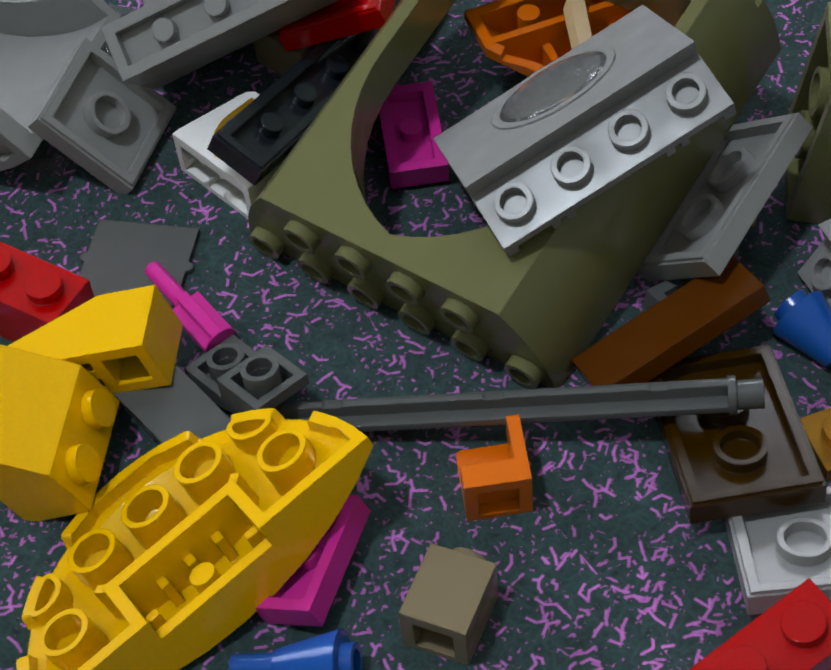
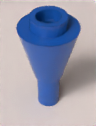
[773,290,831,369]
[228,628,363,670]

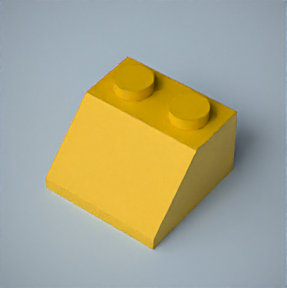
[0,344,120,522]

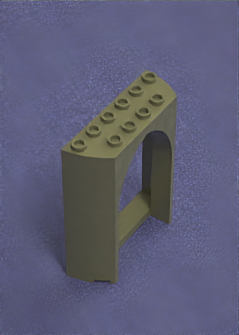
[248,0,781,389]

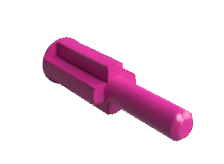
[145,261,237,353]

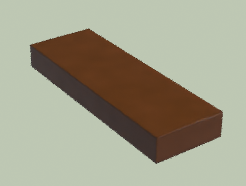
[572,256,771,386]

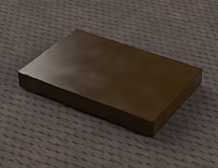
[647,345,827,524]

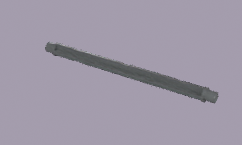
[274,375,765,432]

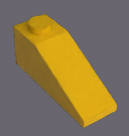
[8,285,183,394]

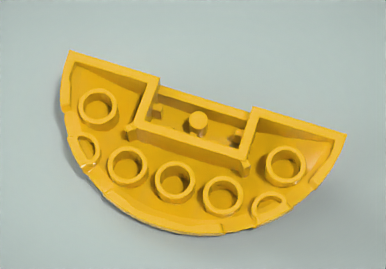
[16,408,374,670]

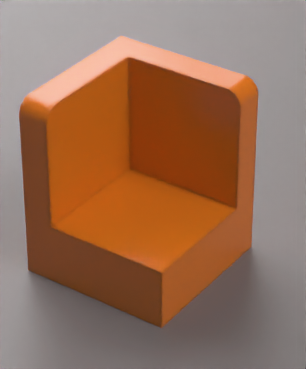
[456,414,533,521]

